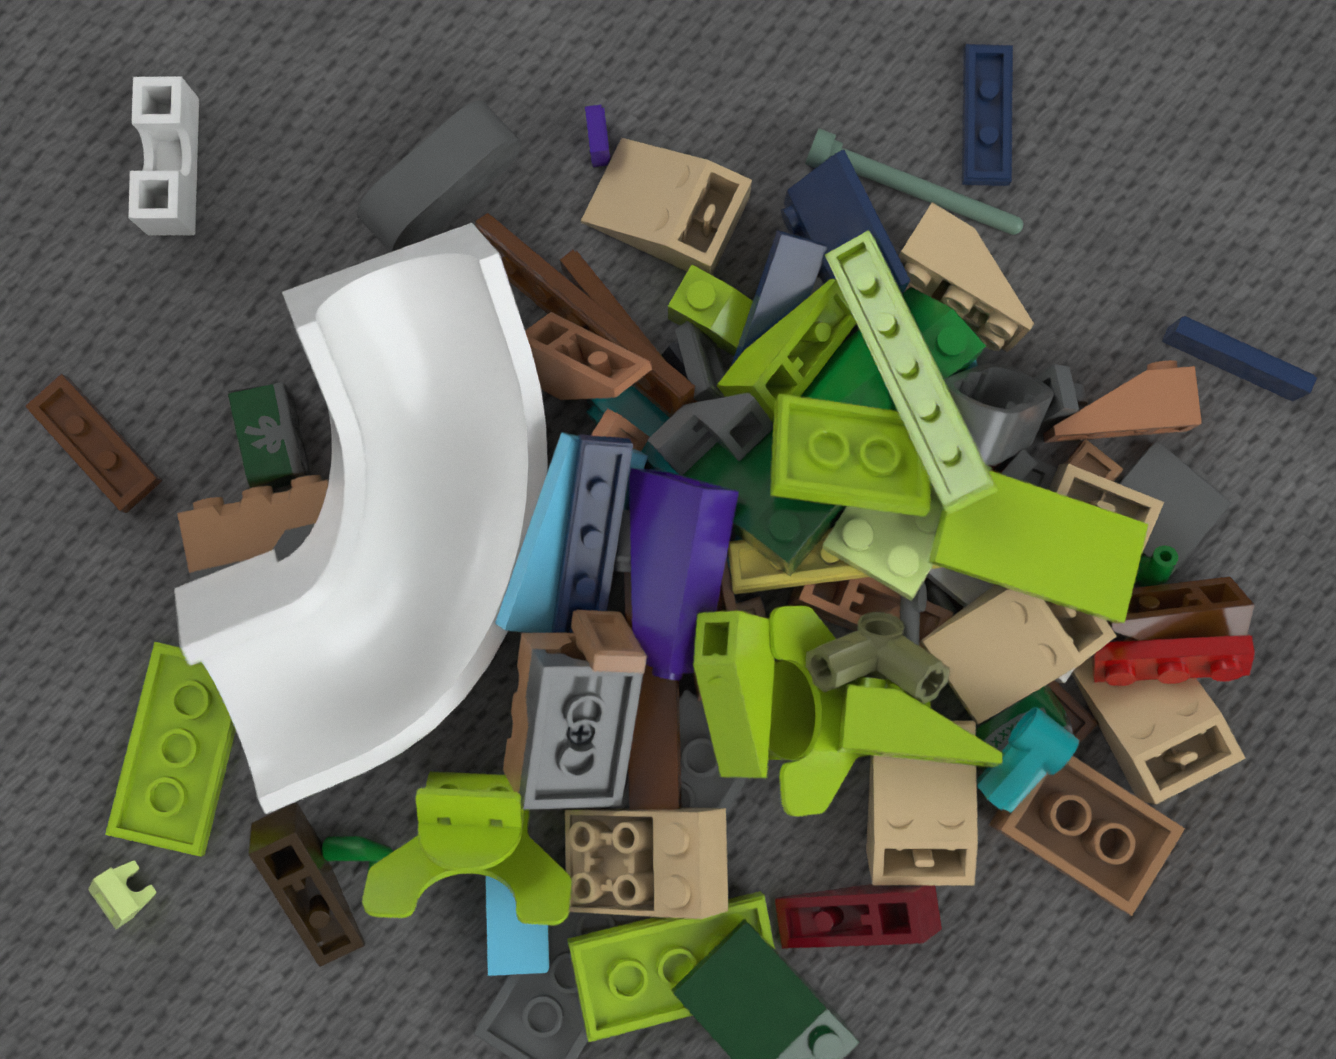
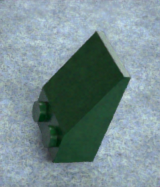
[683,429,847,576]
[672,918,860,1059]

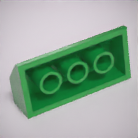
[772,287,986,423]

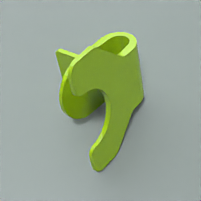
[768,606,871,816]
[362,771,572,925]

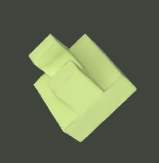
[88,860,157,930]

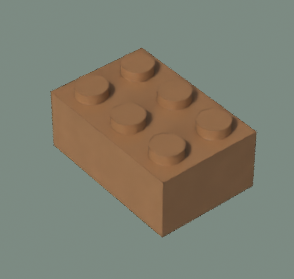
[989,756,1185,916]

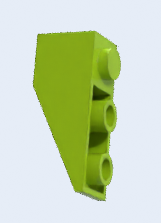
[694,611,775,778]

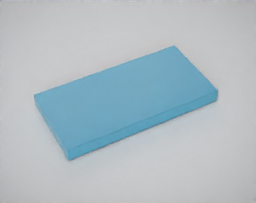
[495,432,648,633]

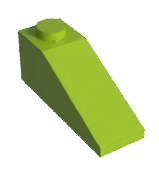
[668,265,753,356]
[716,279,857,421]
[838,678,1003,767]

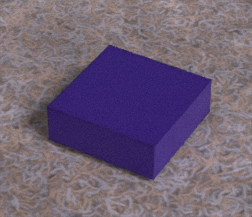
[585,104,610,168]

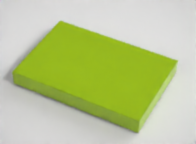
[771,394,931,517]

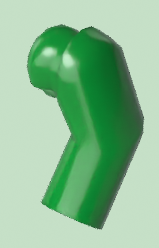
[1134,545,1179,587]
[322,836,394,873]

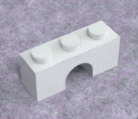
[128,77,199,235]

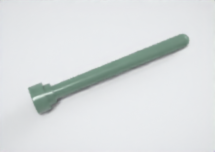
[805,128,1023,235]

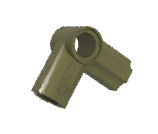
[806,612,950,704]

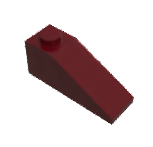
[775,884,942,949]

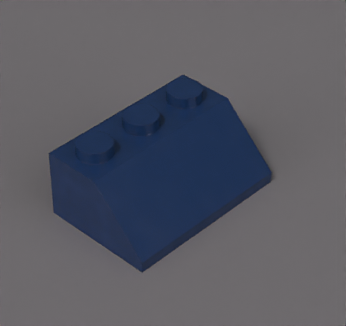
[781,149,910,324]

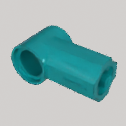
[976,707,1079,813]

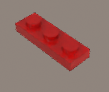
[1092,635,1255,686]

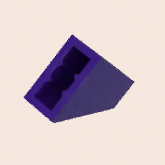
[629,468,739,680]

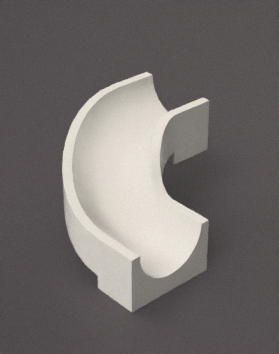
[174,223,548,814]

